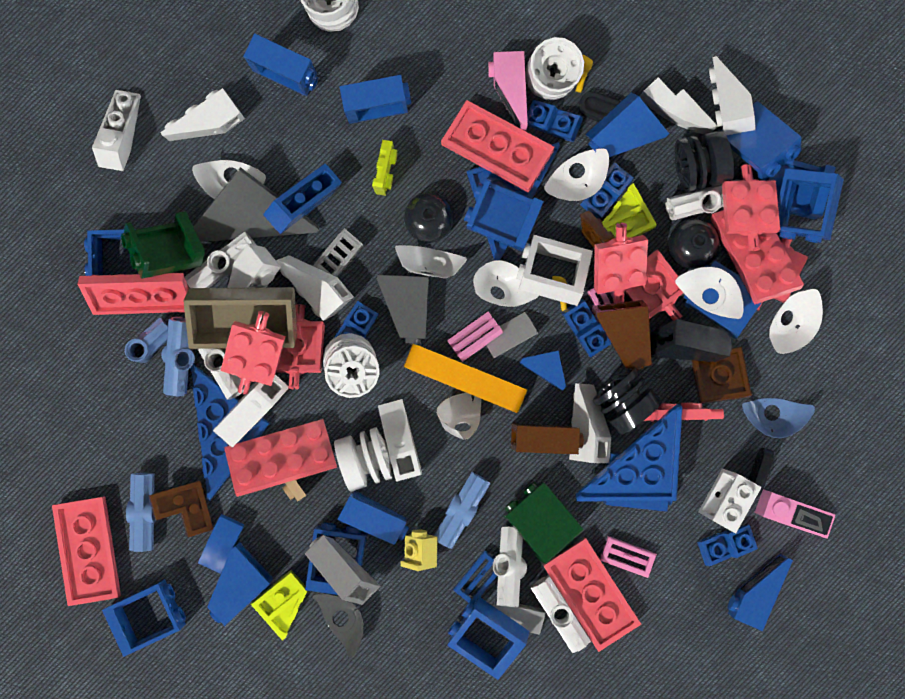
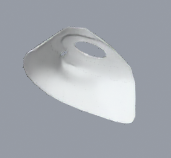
[544,148,609,201]
[192,160,266,199]
[395,245,467,278]
[473,260,539,307]
[675,267,744,319]
[769,289,823,354]
[436,393,481,440]

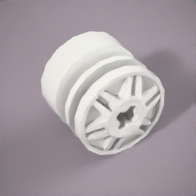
[301,0,359,32]
[525,37,584,100]
[323,333,379,398]
[334,427,392,492]

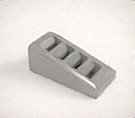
[313,228,364,277]

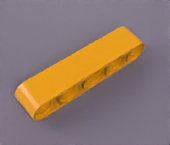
[404,344,527,413]

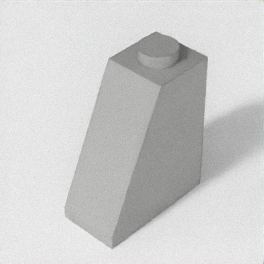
[305,535,380,605]

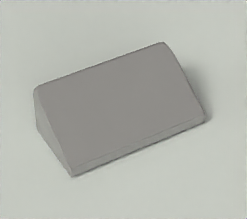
[481,312,538,358]
[494,599,546,635]

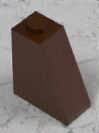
[592,300,652,370]
[511,423,584,455]

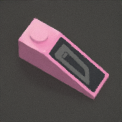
[488,51,527,131]
[755,489,835,539]

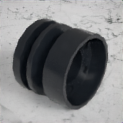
[674,130,734,193]
[592,367,662,435]

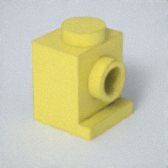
[401,530,437,571]

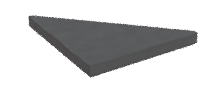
[193,167,319,242]

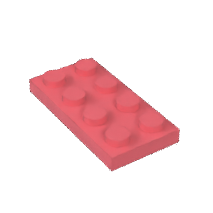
[441,100,554,193]
[710,210,804,304]
[78,273,189,315]
[224,419,337,497]
[52,496,121,606]
[543,537,641,652]

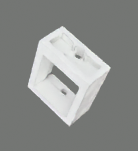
[516,235,593,306]
[698,468,761,533]

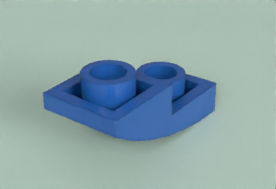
[527,100,583,142]
[580,162,633,219]
[561,299,611,358]
[334,301,379,338]
[198,514,244,574]
[697,525,758,566]

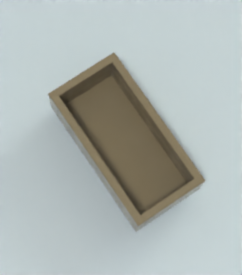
[183,287,297,349]

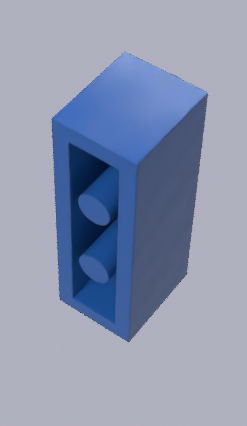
[263,163,342,234]

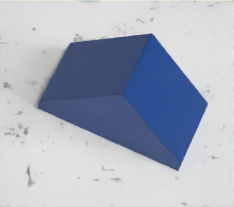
[519,351,566,390]

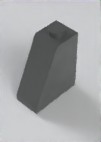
[377,275,429,344]

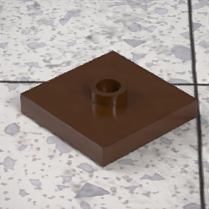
[691,347,752,404]

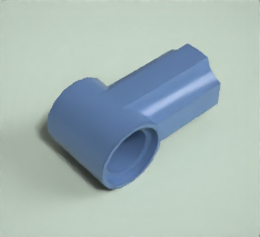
[125,317,168,363]

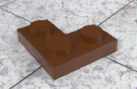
[580,211,615,255]
[148,481,213,537]

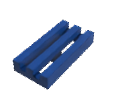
[453,550,497,604]

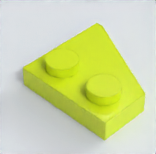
[372,140,397,196]
[602,183,657,238]
[251,570,307,640]

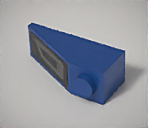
[728,554,793,631]

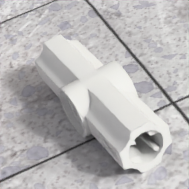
[666,179,740,220]
[185,232,257,288]
[198,348,245,400]
[493,527,527,607]
[531,575,591,653]

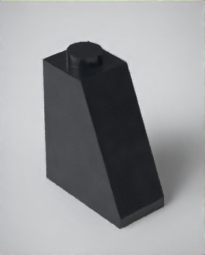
[650,319,732,362]

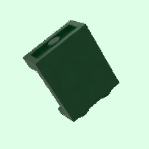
[121,211,205,279]
[502,482,584,564]

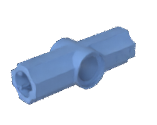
[161,317,195,397]
[434,472,490,549]
[126,473,156,552]

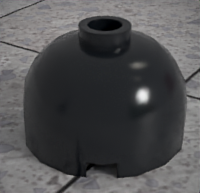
[404,192,454,243]
[667,219,720,270]

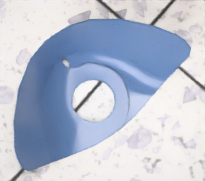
[742,398,815,438]

